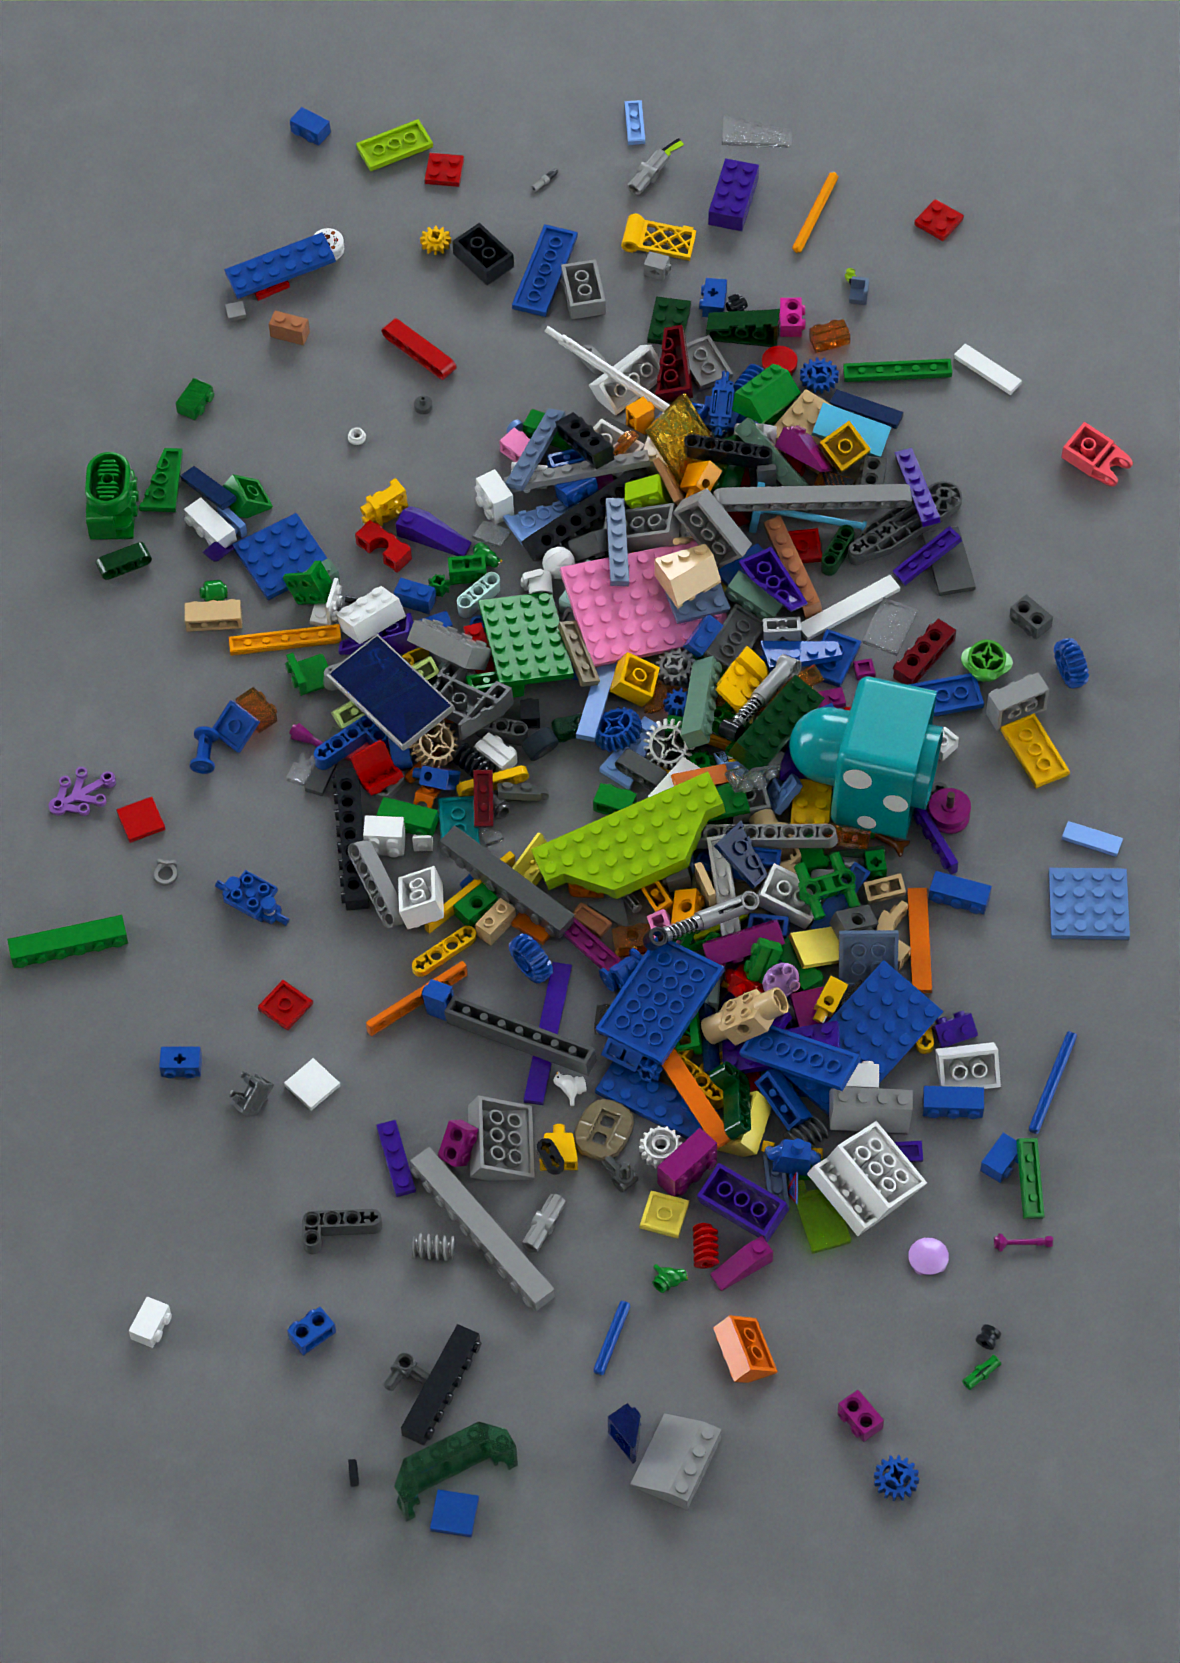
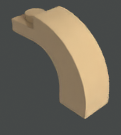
[877,900,911,971]

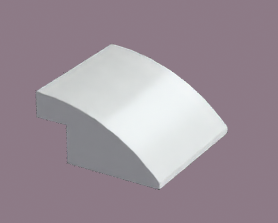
[807,1121,927,1236]

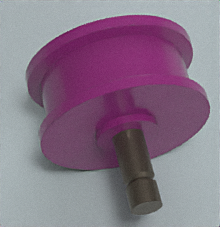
[928,788,971,834]

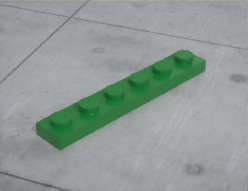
[843,359,952,382]

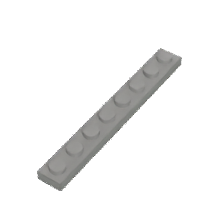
[504,450,650,493]

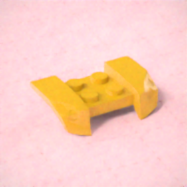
[715,646,769,713]

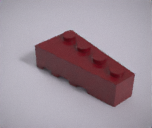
[655,325,694,403]

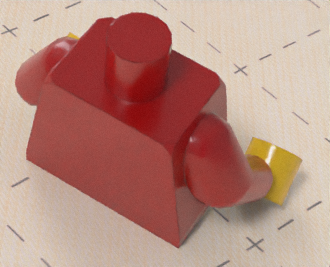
[720,964,765,997]

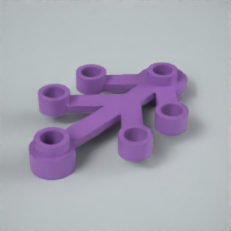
[49,767,116,816]

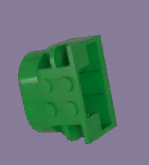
[85,452,139,539]

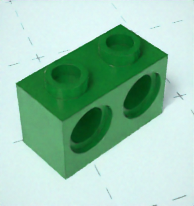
[448,554,486,585]

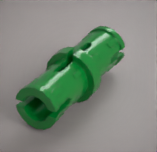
[962,1355,1001,1390]

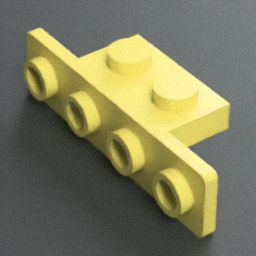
[512,833,547,886]

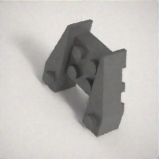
[425,661,514,740]

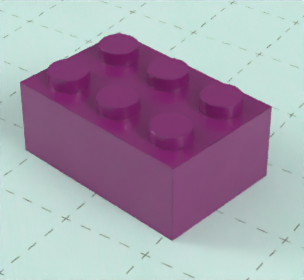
[657,1128,717,1197]

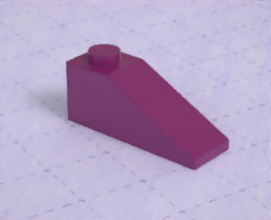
[710,1236,773,1291]

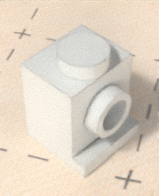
[939,727,959,762]

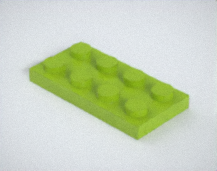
[356,119,433,172]

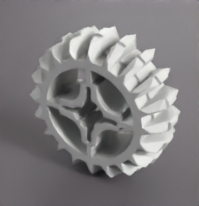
[644,718,695,769]

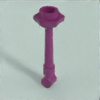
[994,1233,1053,1252]

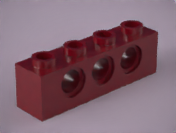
[893,618,956,685]

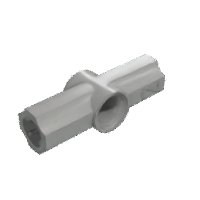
[628,149,669,196]
[522,1194,566,1252]

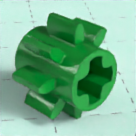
[428,574,450,597]

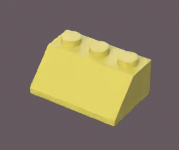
[717,1091,772,1157]

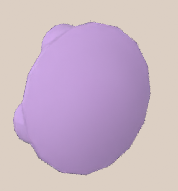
[762,963,800,997]
[909,1238,949,1275]

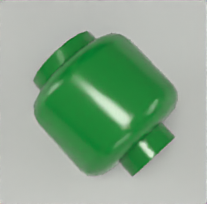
[199,580,228,602]

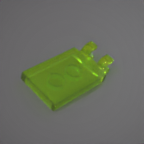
[795,1179,851,1254]

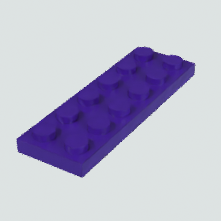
[722,1021,840,1074]

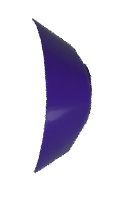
[202,542,234,562]

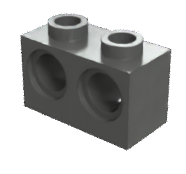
[857,456,887,485]
[1009,594,1053,640]

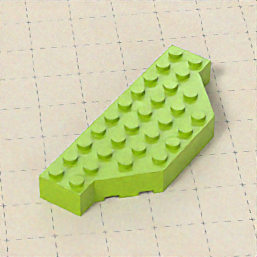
[531,772,726,899]

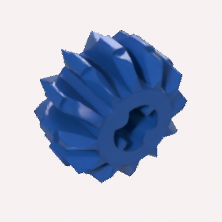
[663,687,688,717]

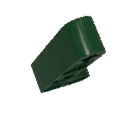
[709,1061,751,1140]

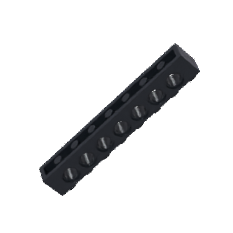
[521,467,652,560]
[332,768,370,911]

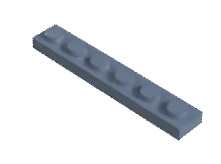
[505,408,566,491]
[605,498,629,586]

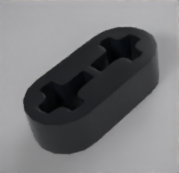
[537,1138,564,1175]

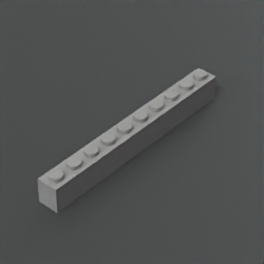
[410,1147,555,1311]

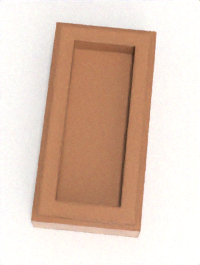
[572,902,612,939]

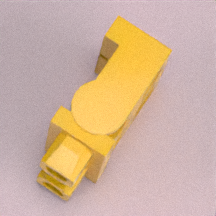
[360,478,408,526]

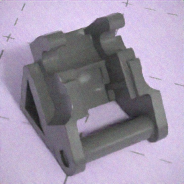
[229,1071,274,1117]

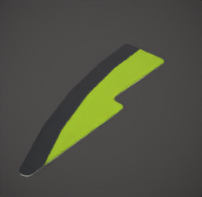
[662,138,684,156]

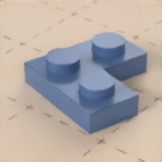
[766,773,803,815]

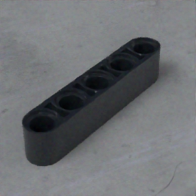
[684,434,772,469]

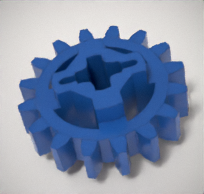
[800,357,839,394]
[874,1455,919,1501]

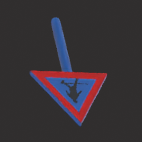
[787,1172,798,1204]

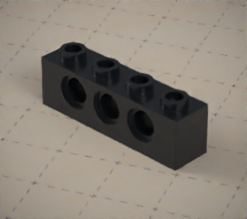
[555,412,615,470]

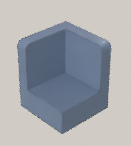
[849,276,869,305]

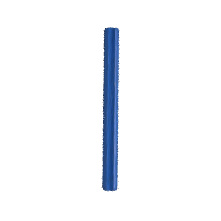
[1029,1031,1077,1134]

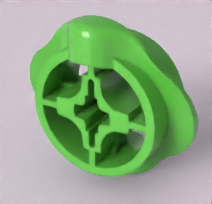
[961,639,1013,682]

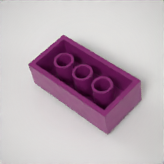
[703,919,785,967]

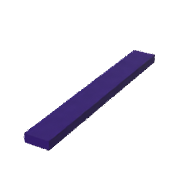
[523,962,572,1105]

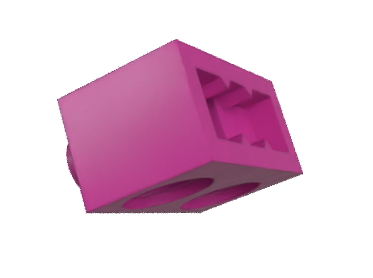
[780,298,805,337]

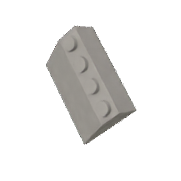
[468,1095,535,1181]
[630,1413,722,1510]

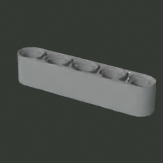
[348,840,405,928]

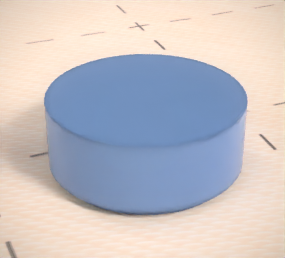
[507,419,523,433]

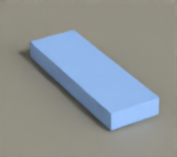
[624,100,645,145]
[1062,821,1123,857]

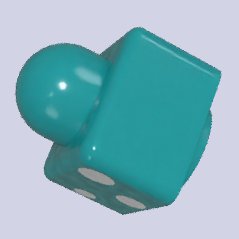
[789,676,944,840]

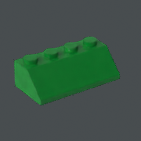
[732,364,801,424]

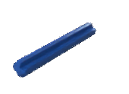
[594,1301,630,1375]

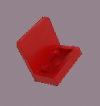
[350,740,404,796]

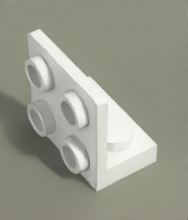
[310,578,343,626]

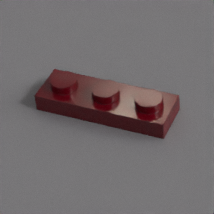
[473,770,493,828]

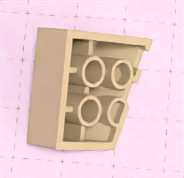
[655,544,721,609]

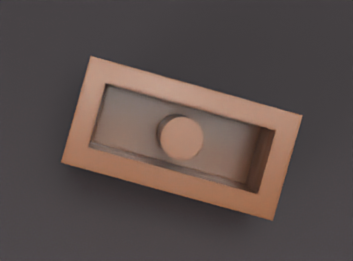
[269,310,310,346]

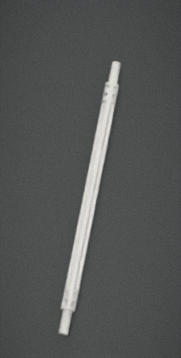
[544,326,714,437]

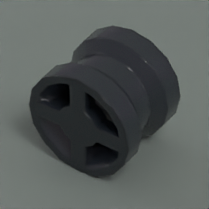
[976,1324,1001,1350]

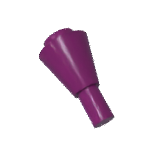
[289,722,324,747]

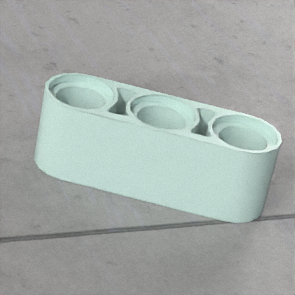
[457,572,500,618]

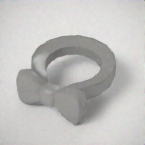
[154,859,177,885]

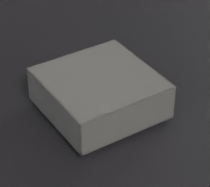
[225,301,247,322]

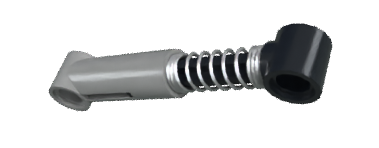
[718,654,802,742]
[643,891,759,951]

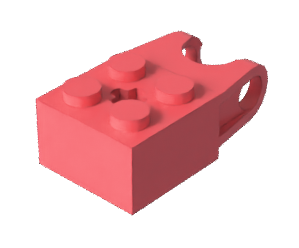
[1061,422,1133,487]

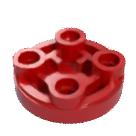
[762,346,798,376]

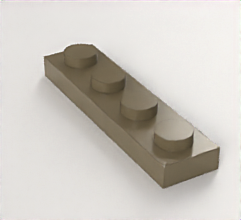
[558,621,600,687]

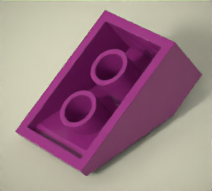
[774,425,833,472]

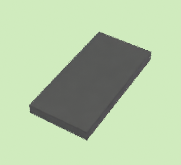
[922,527,976,596]
[703,604,763,671]

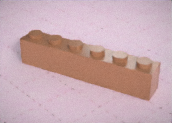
[763,516,822,620]

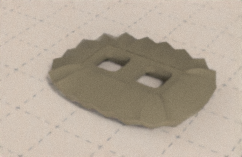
[573,1099,634,1161]

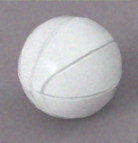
[542,547,575,579]

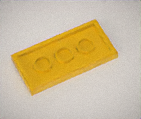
[1000,713,1070,788]

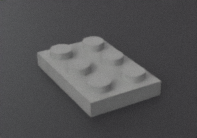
[687,335,733,391]

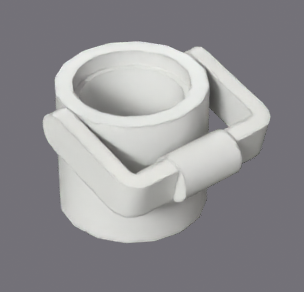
[521,569,553,595]

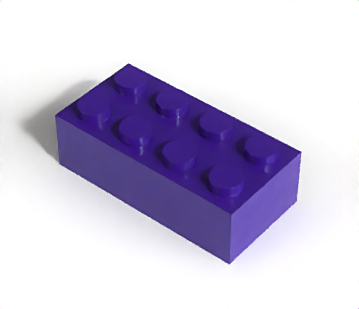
[708,158,759,231]
[697,1163,789,1243]

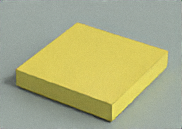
[639,1190,690,1239]

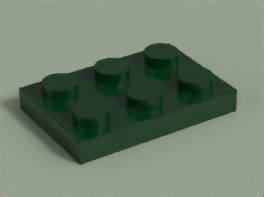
[647,296,691,345]

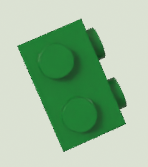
[283,560,333,605]
[285,653,329,696]

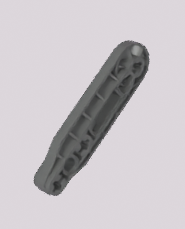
[848,481,962,565]

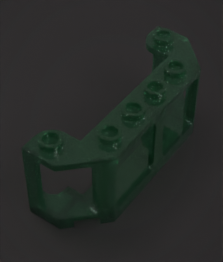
[394,1421,518,1522]

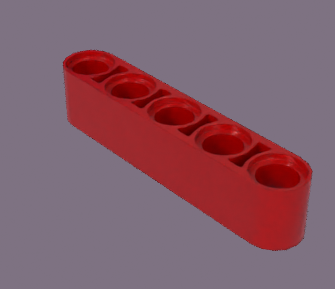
[381,318,457,380]

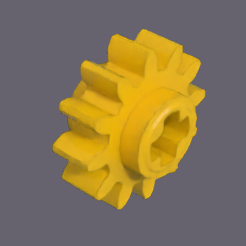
[420,225,451,255]

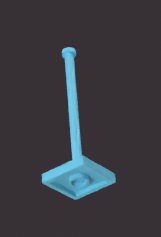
[749,482,867,533]

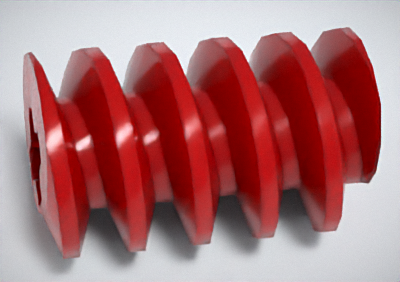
[693,1223,719,1269]

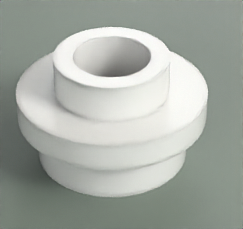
[348,428,366,445]

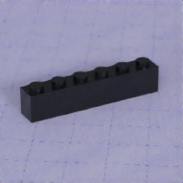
[401,1324,482,1445]

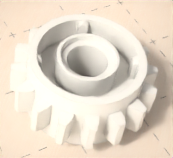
[639,1126,683,1168]

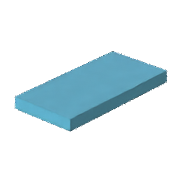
[811,402,891,457]

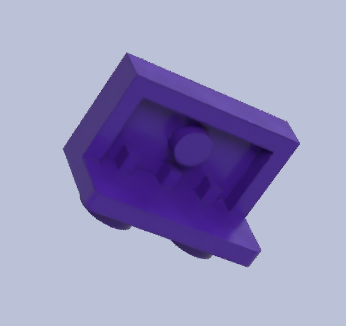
[931,1010,978,1048]

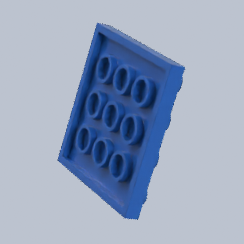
[232,513,327,600]

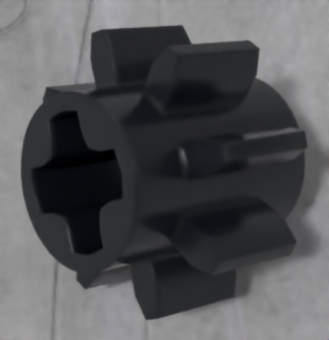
[726,294,748,312]

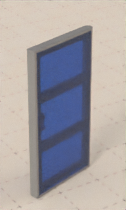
[326,634,455,751]

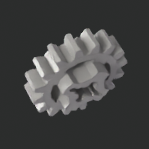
[656,648,695,686]

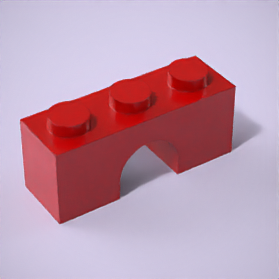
[355,520,412,573]

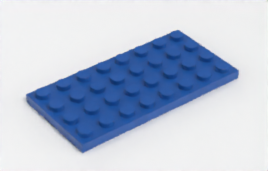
[782,960,944,1116]

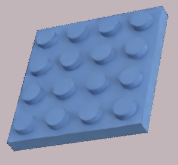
[1049,868,1130,940]

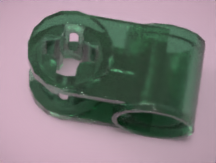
[551,714,582,743]

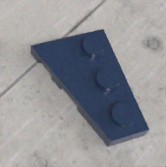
[714,820,768,889]

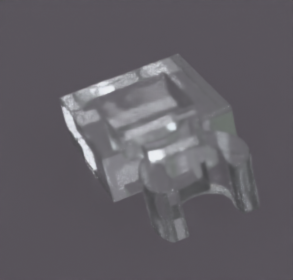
[287,752,314,787]

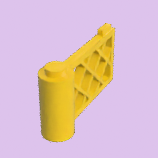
[621,213,697,261]

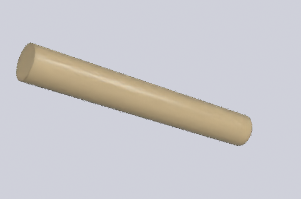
[673,536,694,545]

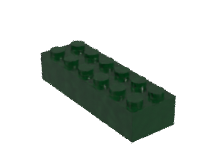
[728,674,825,777]

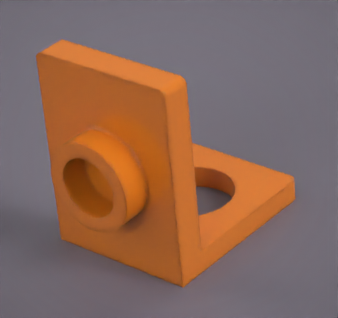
[413,785,441,809]

